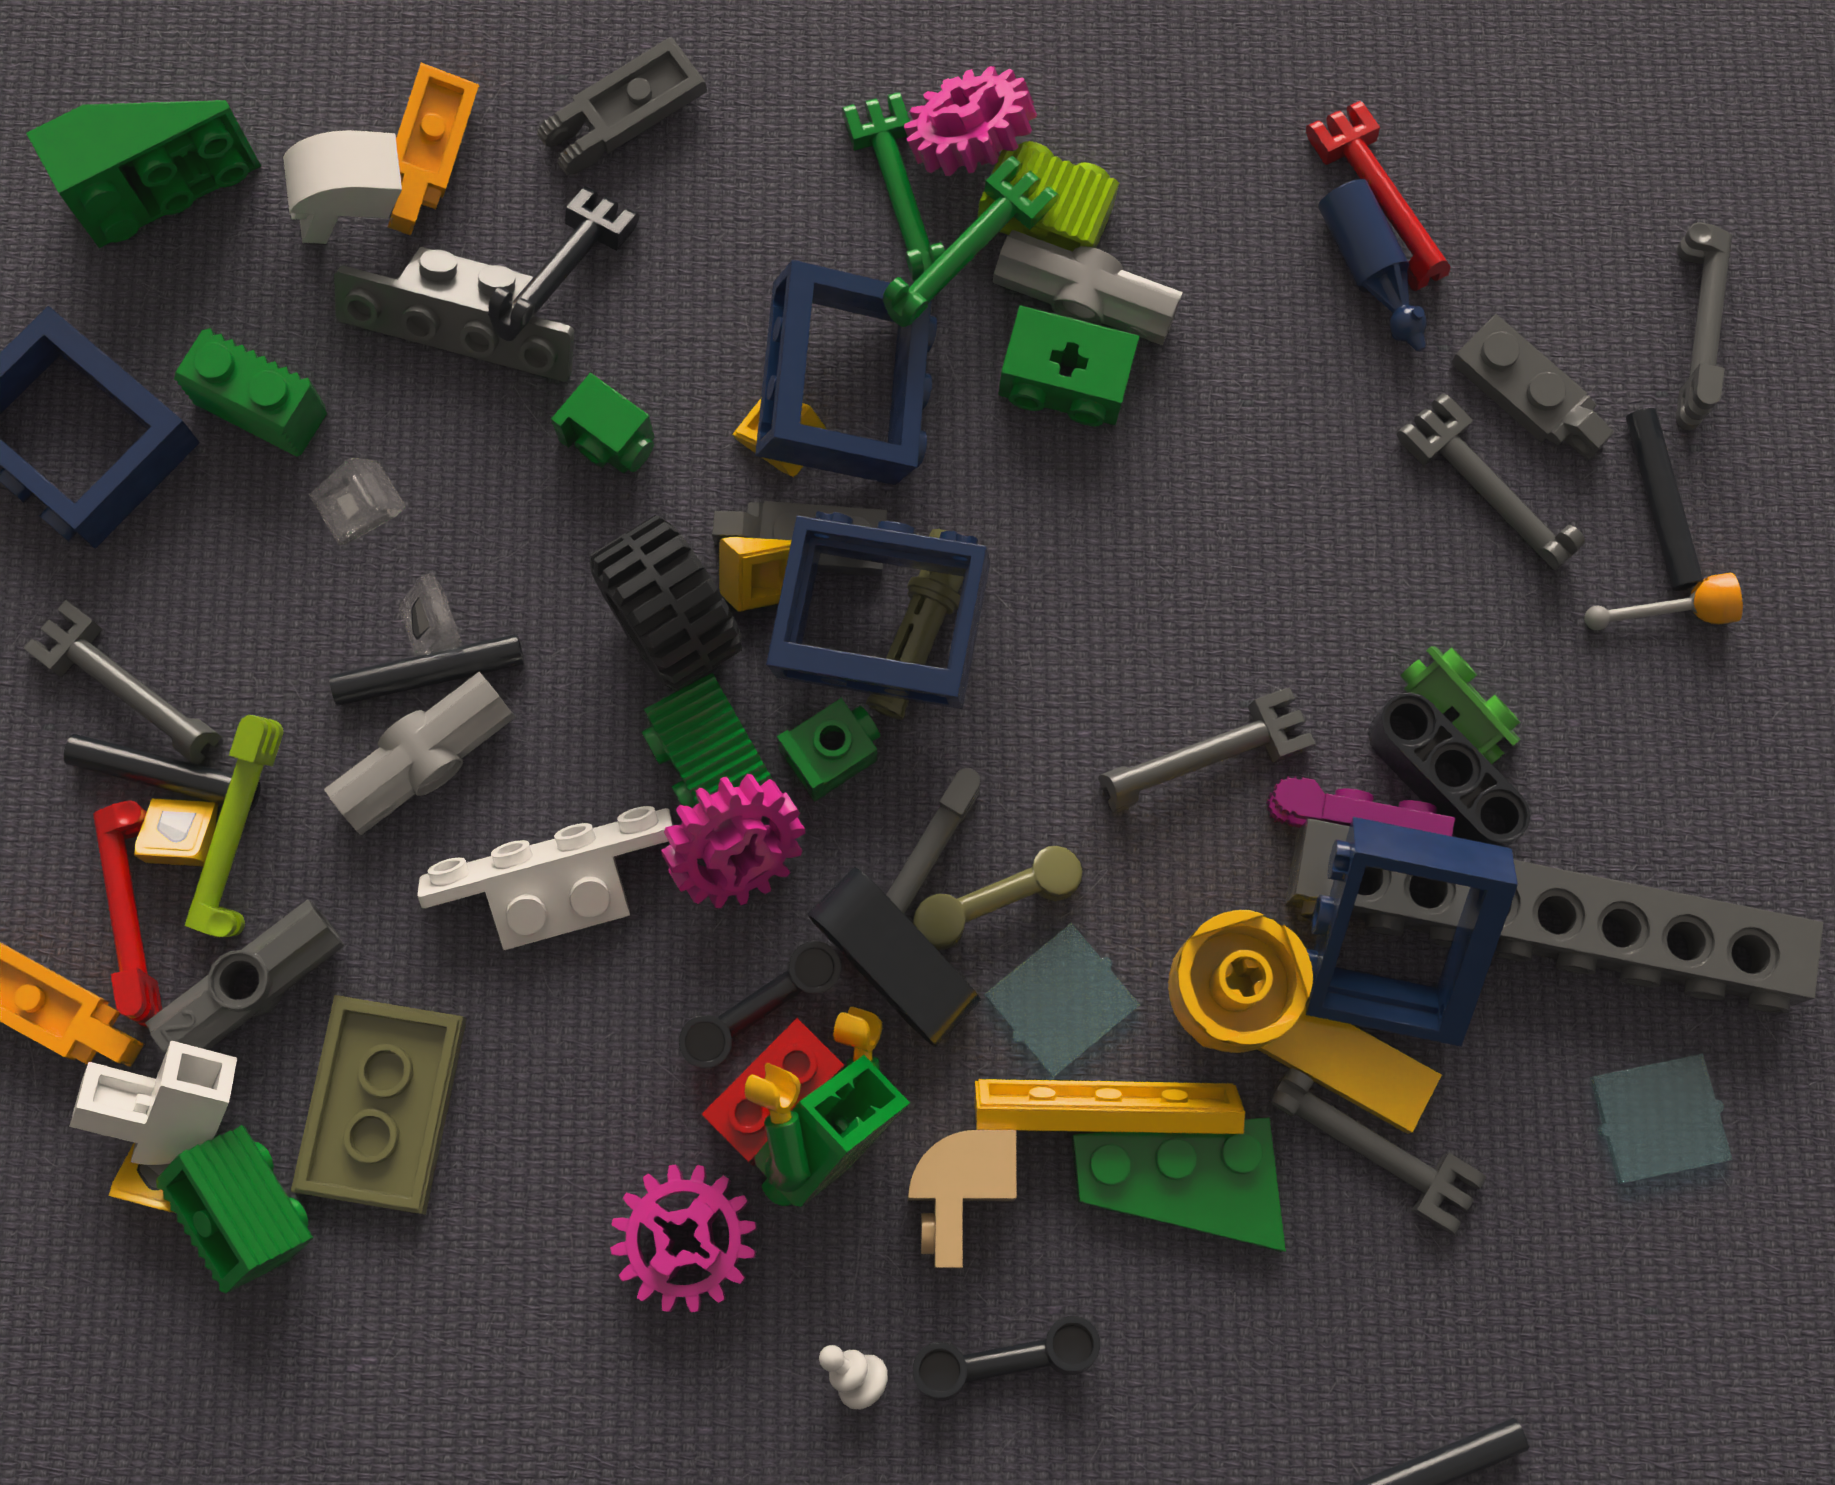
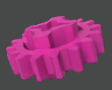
[904,67,1037,176]
[662,774,805,908]
[610,1164,757,1313]

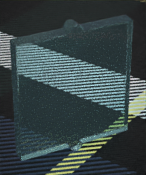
[984,923,1140,1078]
[1590,1054,1732,1184]

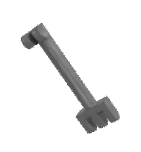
[1676,222,1732,431]
[1397,394,1586,571]
[23,600,222,765]
[1098,687,1316,813]
[886,768,980,914]
[1269,1068,1487,1235]

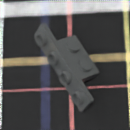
[334,247,574,382]

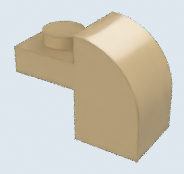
[908,1130,1017,1268]

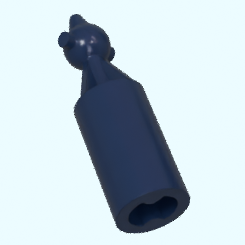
[1318,179,1427,352]

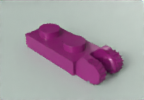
[1266,776,1455,836]

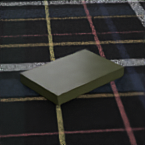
[291,995,467,1215]

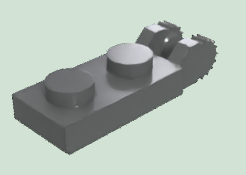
[537,37,707,176]

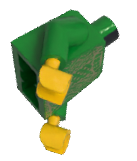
[745,1007,910,1207]

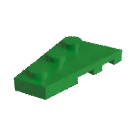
[1071,1117,1286,1252]

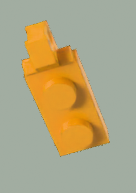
[388,63,479,236]
[0,942,144,1067]

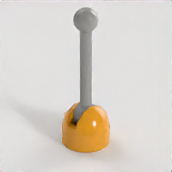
[1584,573,1743,630]

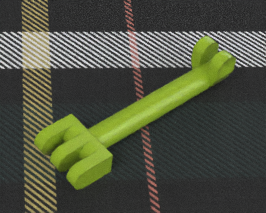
[185,715,283,937]

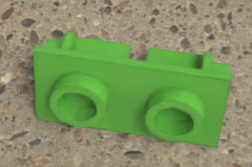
[1400,646,1521,764]

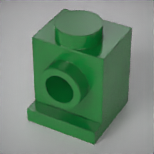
[551,372,655,474]
[777,698,881,802]

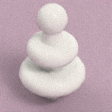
[819,1345,888,1410]

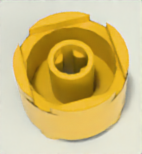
[1168,910,1313,1053]

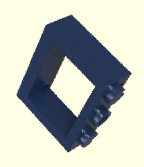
[755,260,937,485]
[0,306,200,549]
[766,511,991,709]
[1306,817,1518,1047]

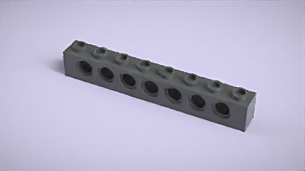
[1285,818,1824,1013]

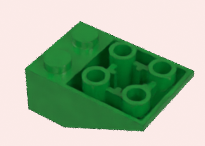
[26,100,261,248]

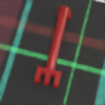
[1306,101,1451,291]
[93,800,162,1028]

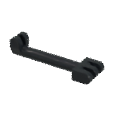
[488,186,639,341]

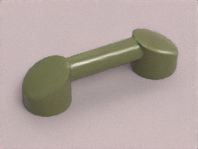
[913,846,1083,950]

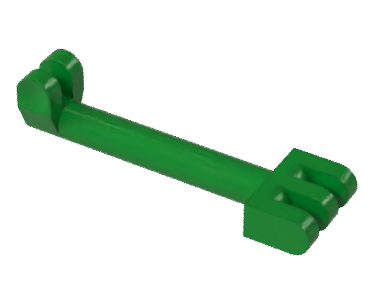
[842,92,945,281]
[883,156,1059,327]

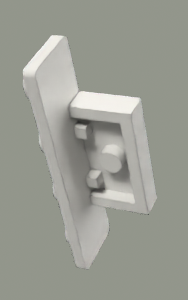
[417,806,673,950]

